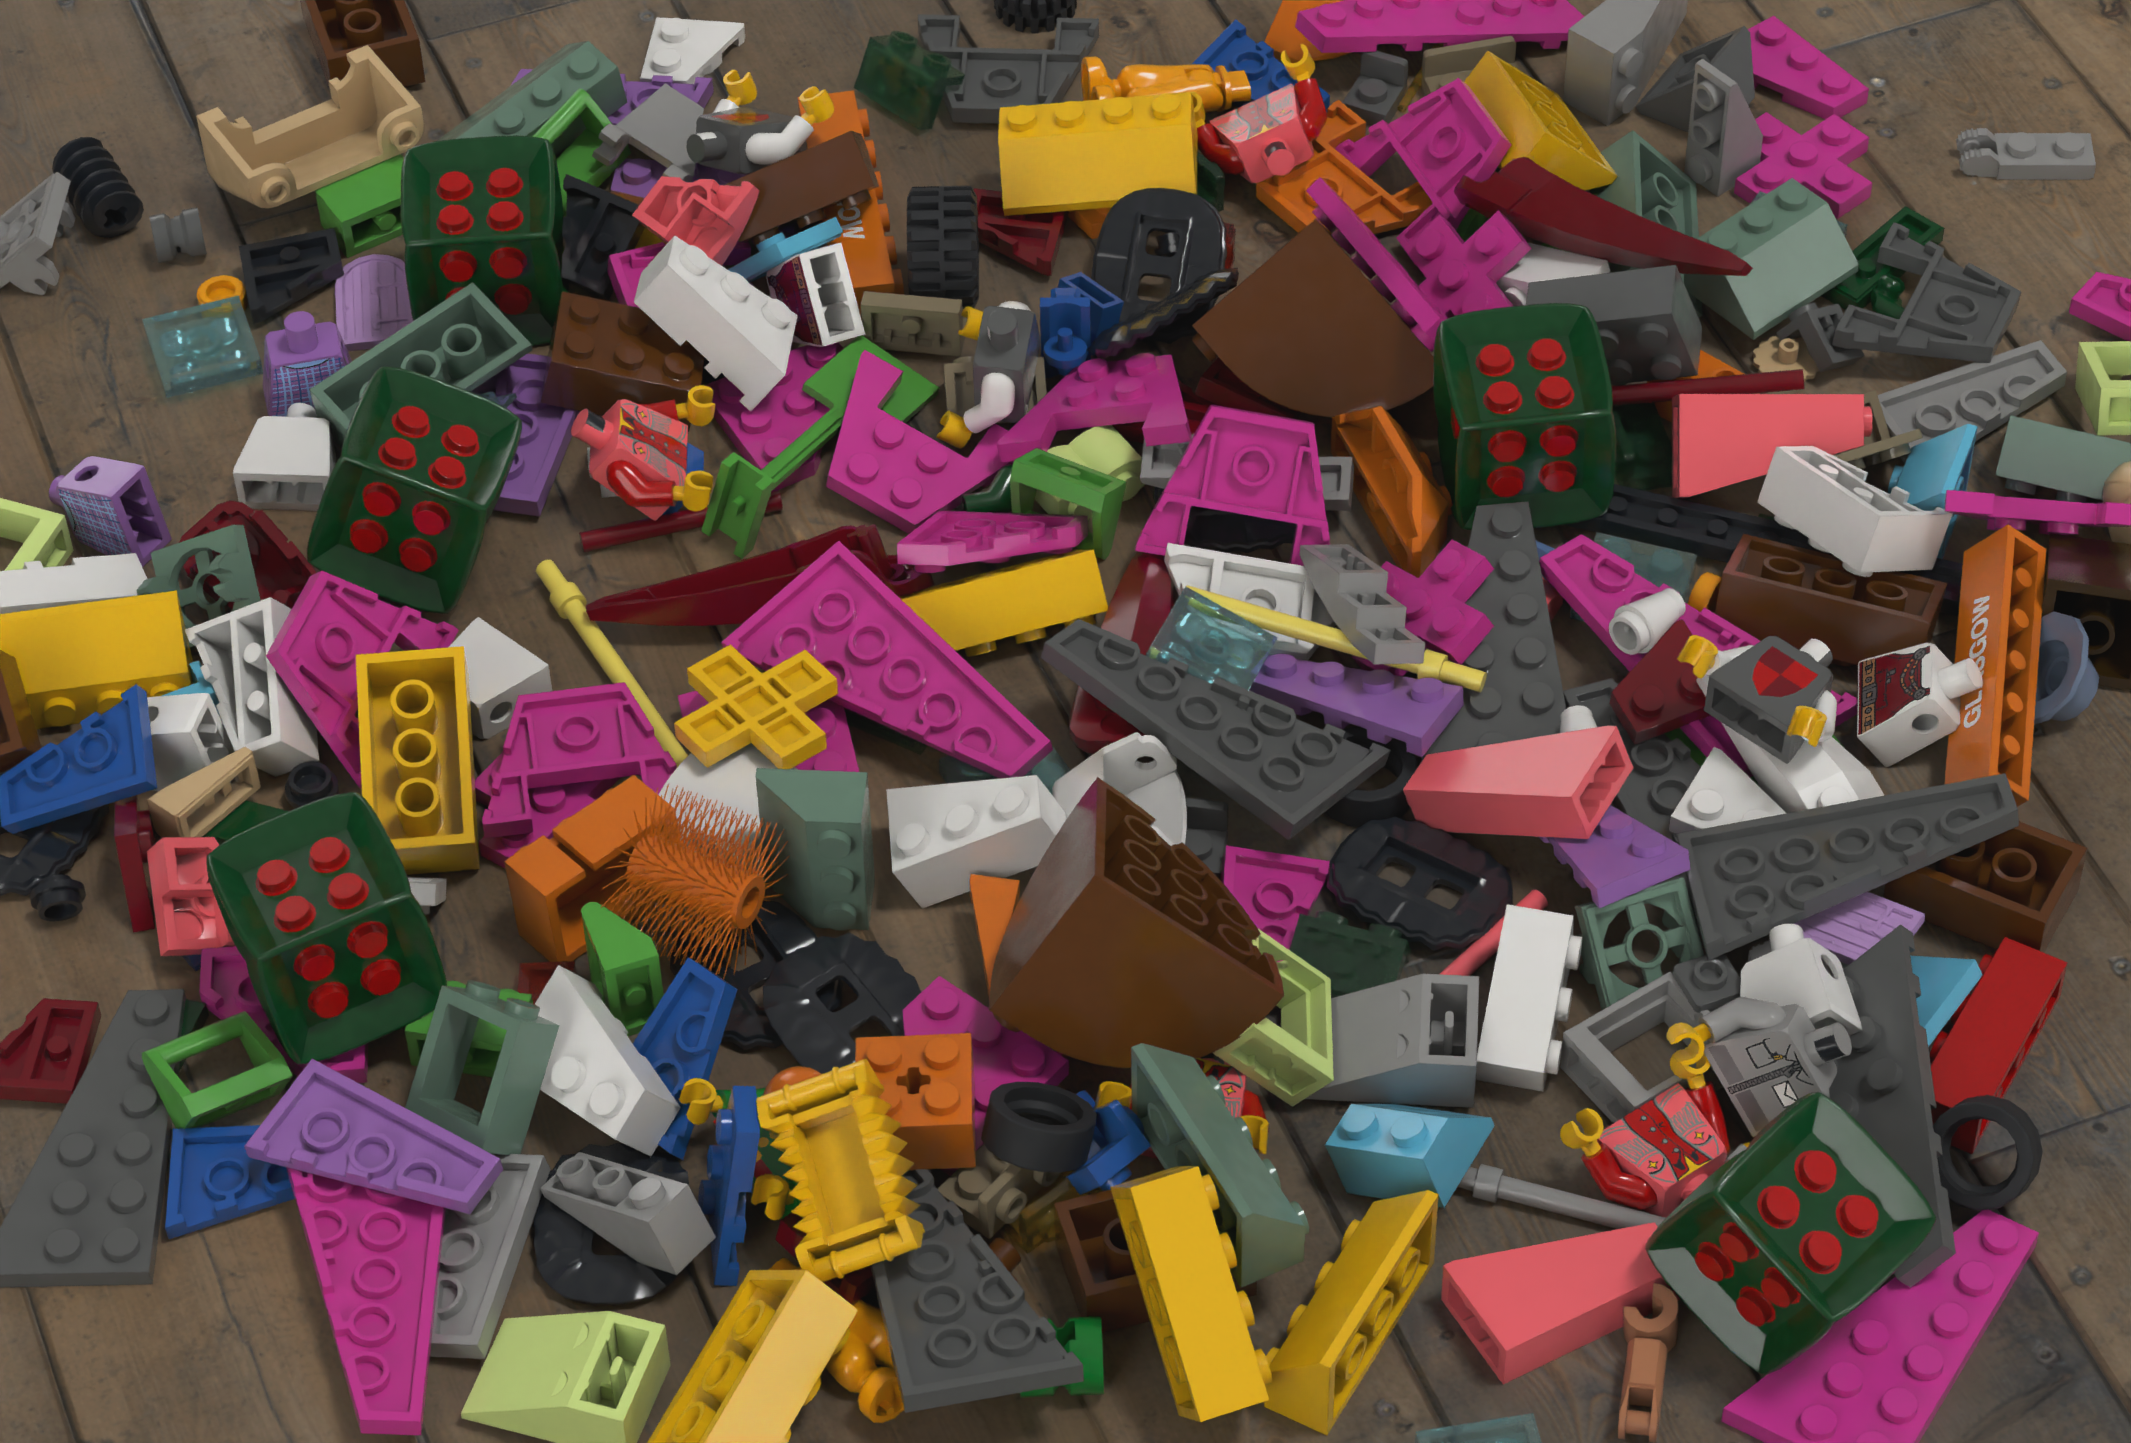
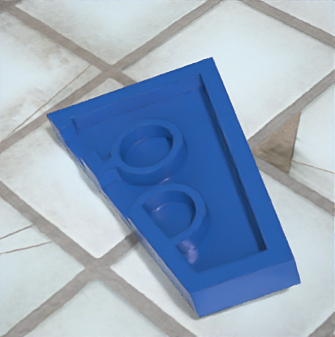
[0,684,157,834]
[633,957,738,1160]
[165,1125,295,1239]

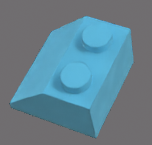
[1888,424,1978,559]
[1325,1104,1495,1208]

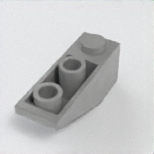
[1684,59,1763,197]
[540,1152,716,1275]

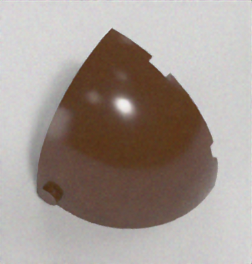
[1192,218,1434,417]
[989,777,1284,1068]

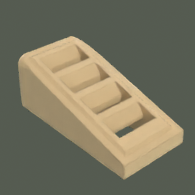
[147,747,261,838]

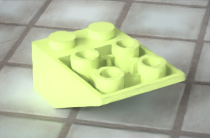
[461,1311,671,1443]

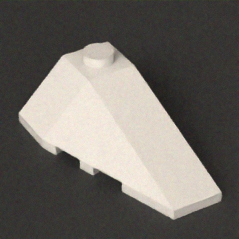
[1696,675,1884,813]

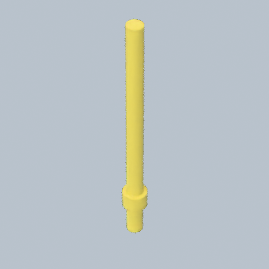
[536,560,688,767]
[1181,585,1487,693]

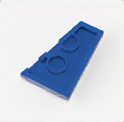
[1192,19,1330,112]
[698,1086,760,1286]

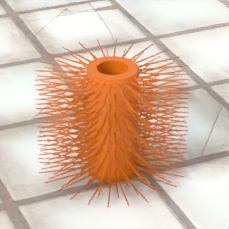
[601,784,790,980]

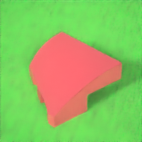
[632,176,759,266]
[147,837,235,957]

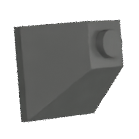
[1635,26,1755,132]

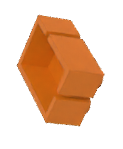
[504,775,678,967]

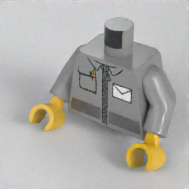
[1666,997,1852,1147]

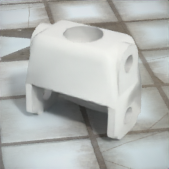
[1052,732,1187,846]
[659,743,798,875]

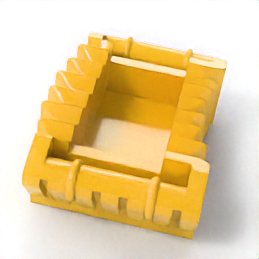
[756,1059,925,1282]

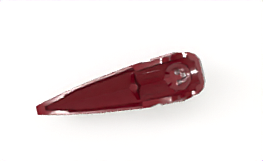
[1454,156,1753,276]
[179,500,317,610]
[586,524,934,626]
[1068,551,1177,754]

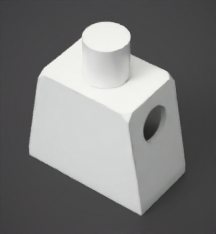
[233,403,336,511]
[449,617,552,739]
[147,693,235,791]
[1740,924,1862,1036]

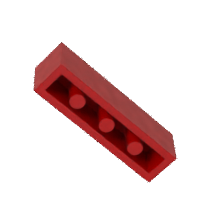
[1929,937,2068,1154]

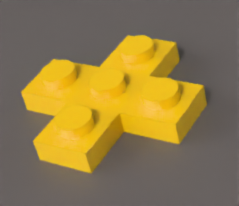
[674,644,838,769]

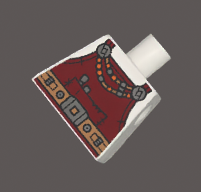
[766,242,865,347]
[1857,643,1983,767]

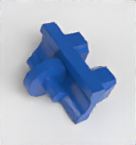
[1040,288,1091,378]

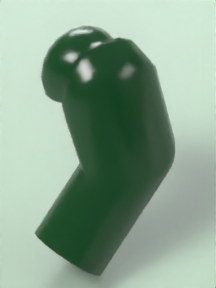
[1870,274,1905,319]
[962,464,1013,513]

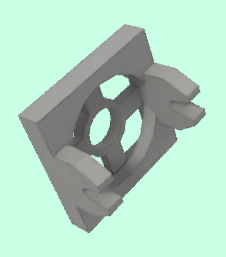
[0,172,76,295]

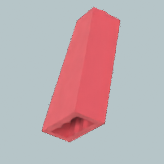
[1672,394,1872,499]
[1403,726,1633,839]
[1441,1222,1680,1385]

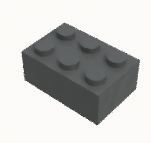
[1526,265,1702,386]

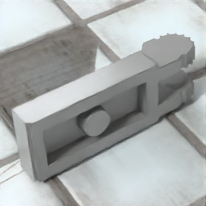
[1956,128,2096,180]

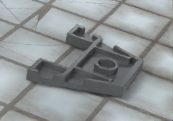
[918,14,1099,124]
[1832,222,2021,363]

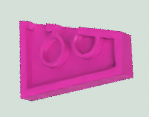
[1748,16,1869,119]
[1221,845,1330,963]

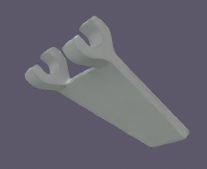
[592,83,704,182]

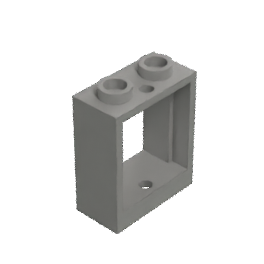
[1560,972,1723,1123]

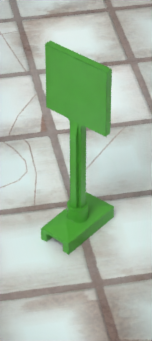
[701,335,940,559]

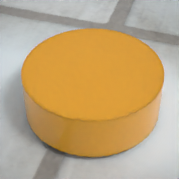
[197,275,248,321]
[1687,572,1722,613]

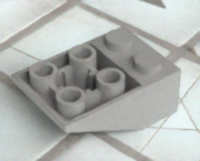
[1305,974,1479,1108]

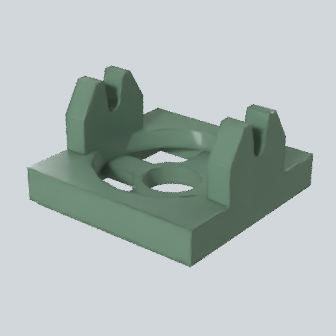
[136,525,261,651]
[1575,877,1704,1010]

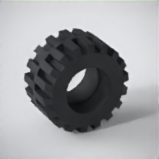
[907,186,979,309]

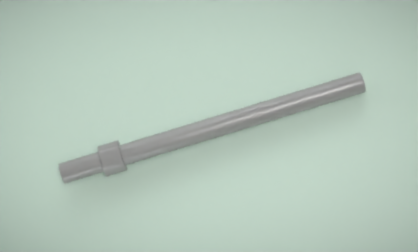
[1458,1164,1666,1229]

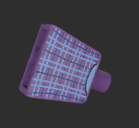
[263,311,352,417]
[49,456,172,567]

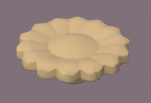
[1753,336,1819,382]

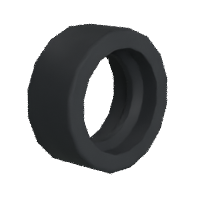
[1325,726,1417,827]
[981,1081,1097,1173]
[1933,1095,2043,1211]

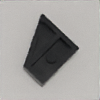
[562,174,645,300]
[239,228,344,324]

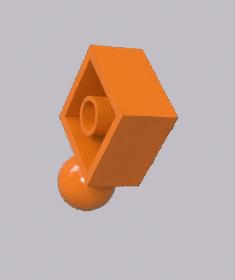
[763,1033,976,1170]

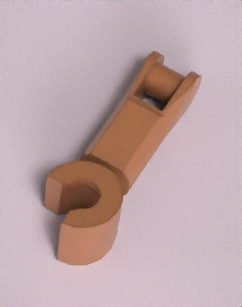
[1618,1283,1679,1443]

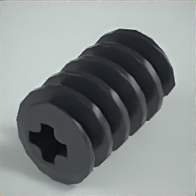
[52,137,144,238]

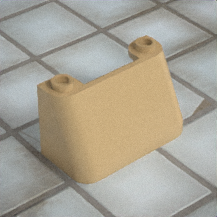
[196,45,424,209]

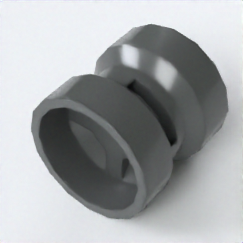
[149,207,207,263]

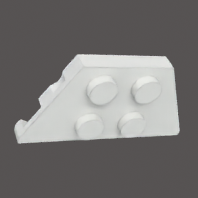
[1164,543,1337,661]

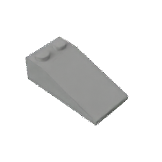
[1563,0,1688,126]

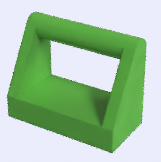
[533,88,631,216]
[1010,448,1127,560]
[581,902,664,1036]
[142,1011,293,1129]

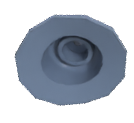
[2034,611,2099,725]

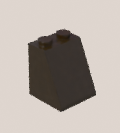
[2042,533,2131,690]

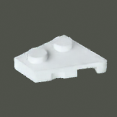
[640,17,745,84]
[1669,747,1786,834]

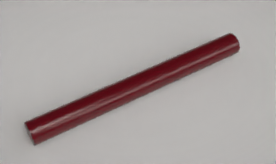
[1612,369,1805,406]
[579,490,783,552]

